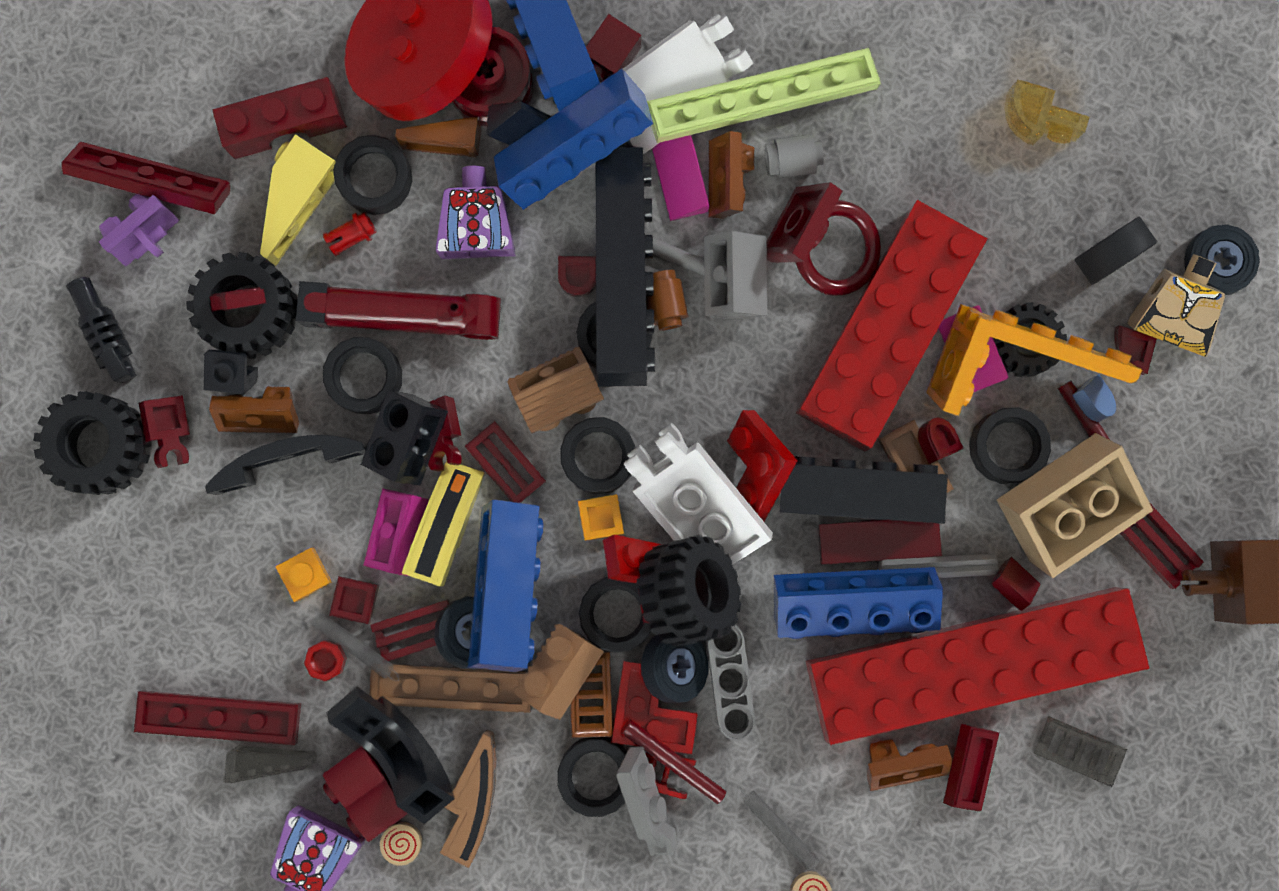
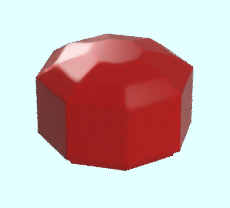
[304,640,347,681]

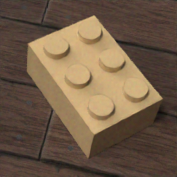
[997,433,1153,578]

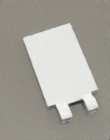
[623,14,753,155]
[624,423,773,565]

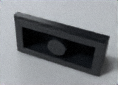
[486,101,552,145]

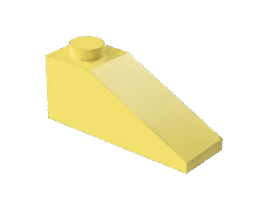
[260,134,336,266]

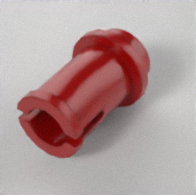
[323,212,377,256]

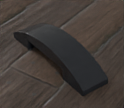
[205,435,367,495]

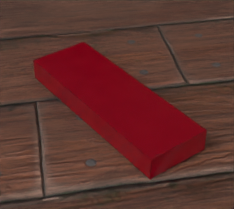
[818,520,942,564]

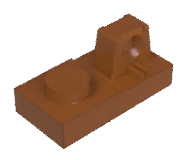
[709,131,755,219]
[209,386,299,433]
[867,739,952,791]

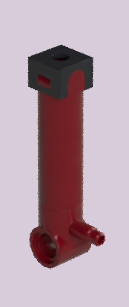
[296,281,501,340]

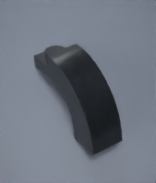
[326,687,455,824]

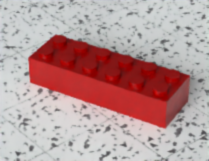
[796,200,988,452]

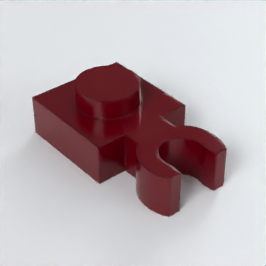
[138,395,190,468]
[428,396,462,472]

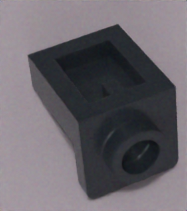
[204,349,258,395]

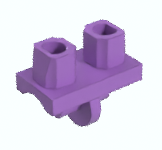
[99,194,179,266]

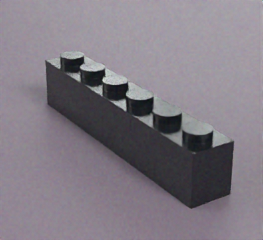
[595,147,655,387]

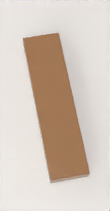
[369,663,531,713]

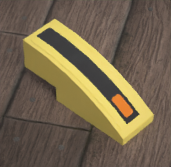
[402,461,485,586]

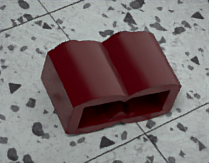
[322,746,408,842]

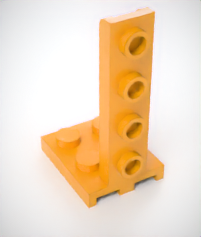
[926,304,1142,416]

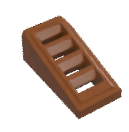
[395,117,482,158]
[571,652,613,738]

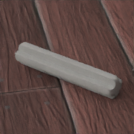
[878,554,998,578]

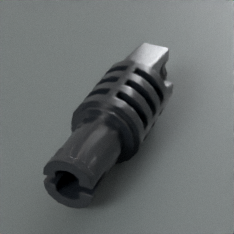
[66,277,136,383]

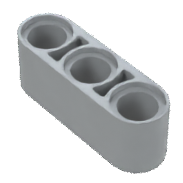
[706,625,755,741]

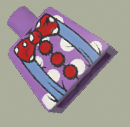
[436,166,515,259]
[270,805,366,891]

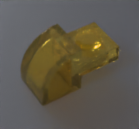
[1005,79,1090,145]

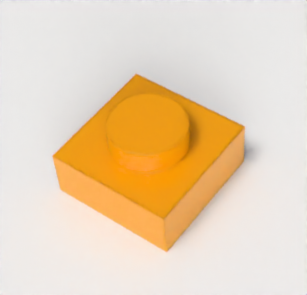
[578,494,624,541]
[276,547,332,602]

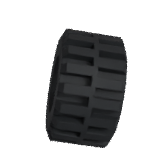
[186,252,298,359]
[33,391,151,495]
[636,535,741,647]

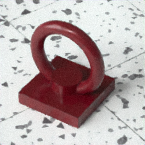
[766,182,881,296]

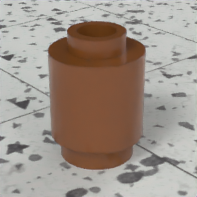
[646,270,688,331]

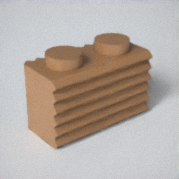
[507,347,604,433]
[514,624,604,720]

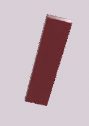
[61,142,230,215]
[134,690,301,745]

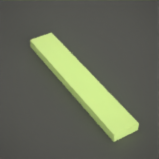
[647,48,881,143]

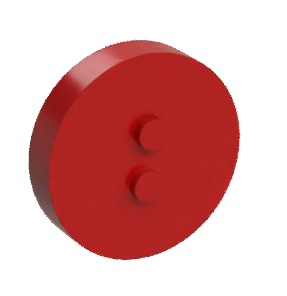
[345,0,492,121]

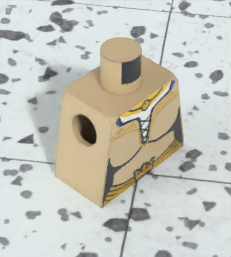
[1127,254,1225,357]

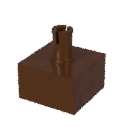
[1182,539,1279,625]

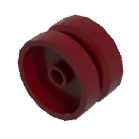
[452,27,534,126]

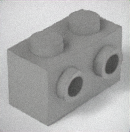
[704,231,768,319]

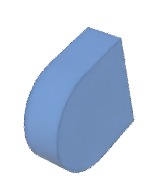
[1072,374,1116,422]

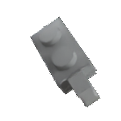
[616,747,678,856]

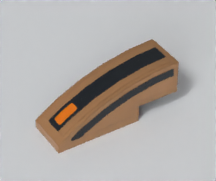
[440,730,497,868]

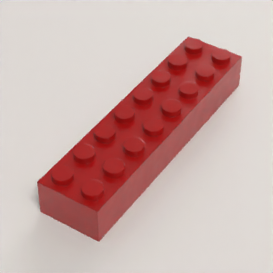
[805,587,1150,745]

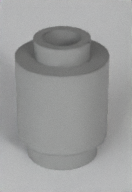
[764,134,824,178]

